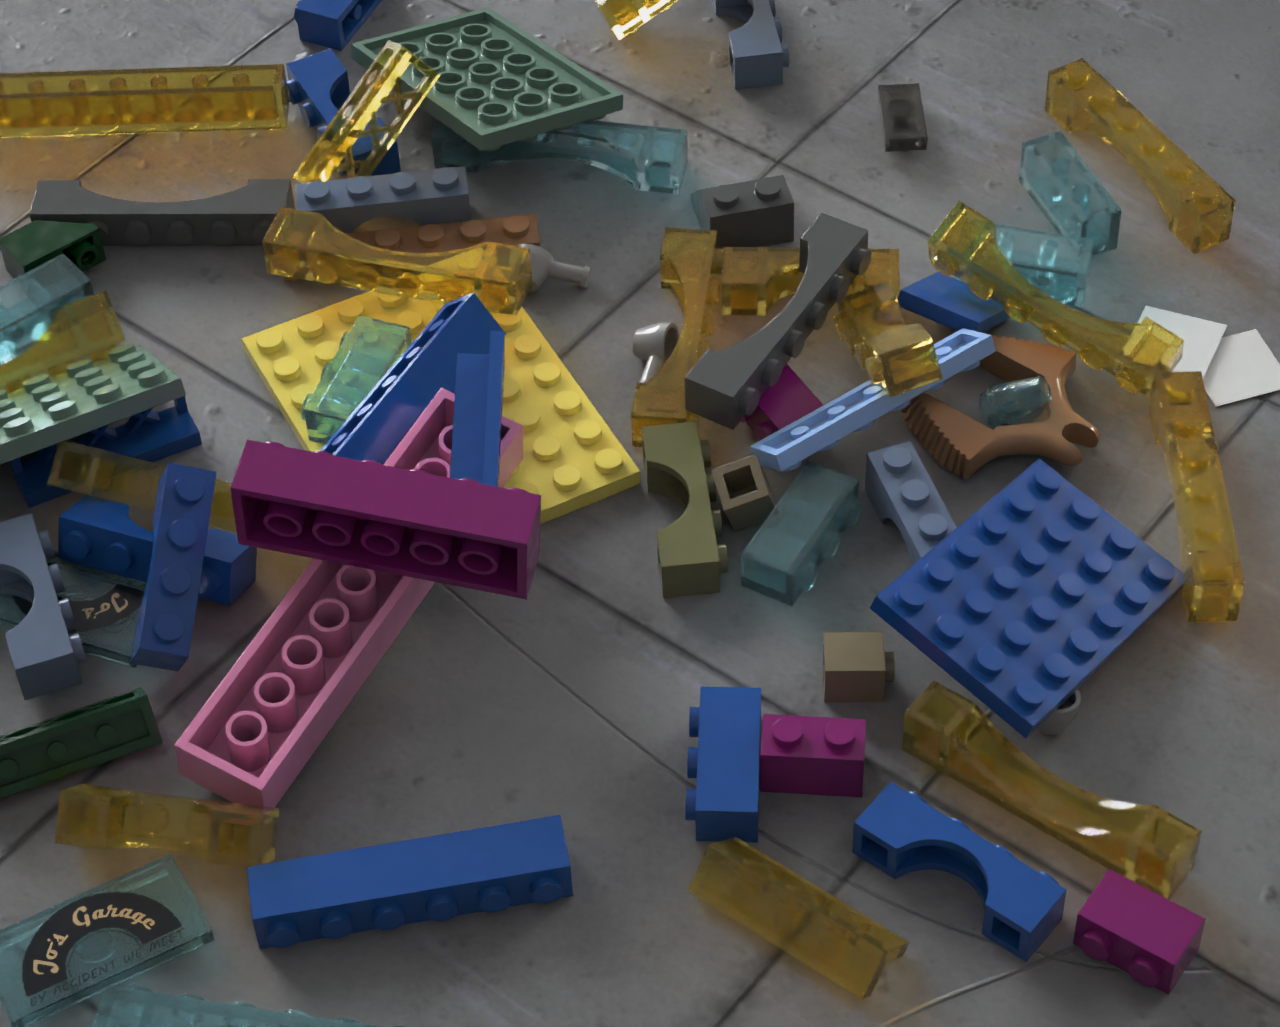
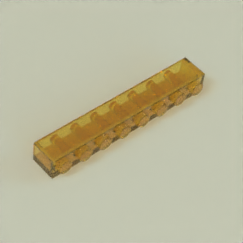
[0,64,290,138]

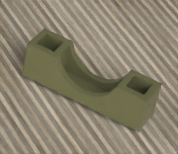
[642,421,728,598]

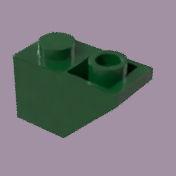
[0,220,106,298]

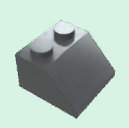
[690,175,794,256]

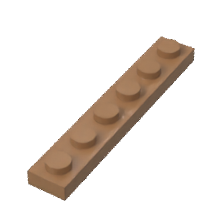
[281,214,540,282]

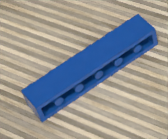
[320,292,506,465]
[247,815,573,949]

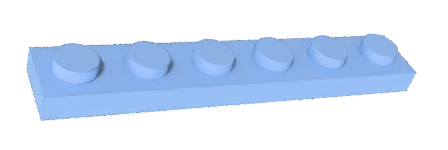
[749,328,996,472]

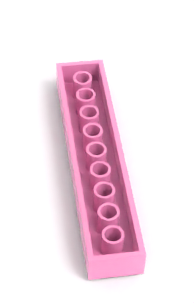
[174,387,523,820]

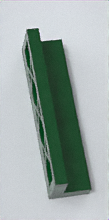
[0,687,163,799]

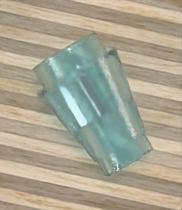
[979,376,1052,427]

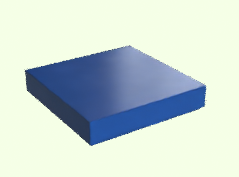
[896,272,1015,333]

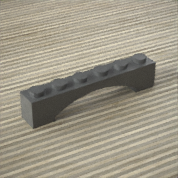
[29,179,296,246]
[685,213,871,430]

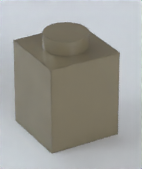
[711,454,780,532]
[823,632,895,702]

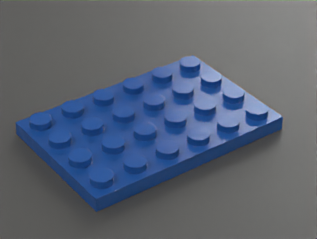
[870,458,1189,738]

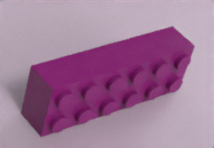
[230,439,541,600]

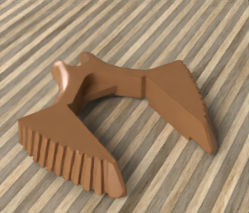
[901,335,1100,480]

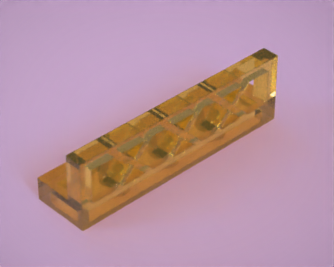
[292,40,440,183]
[688,837,910,999]

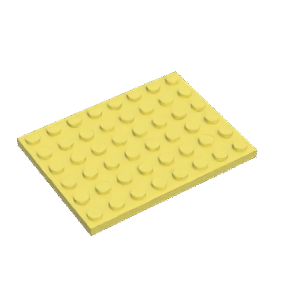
[241,250,641,524]

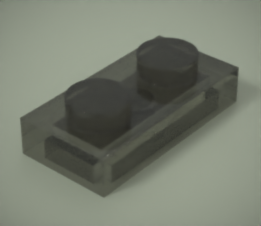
[877,83,928,152]

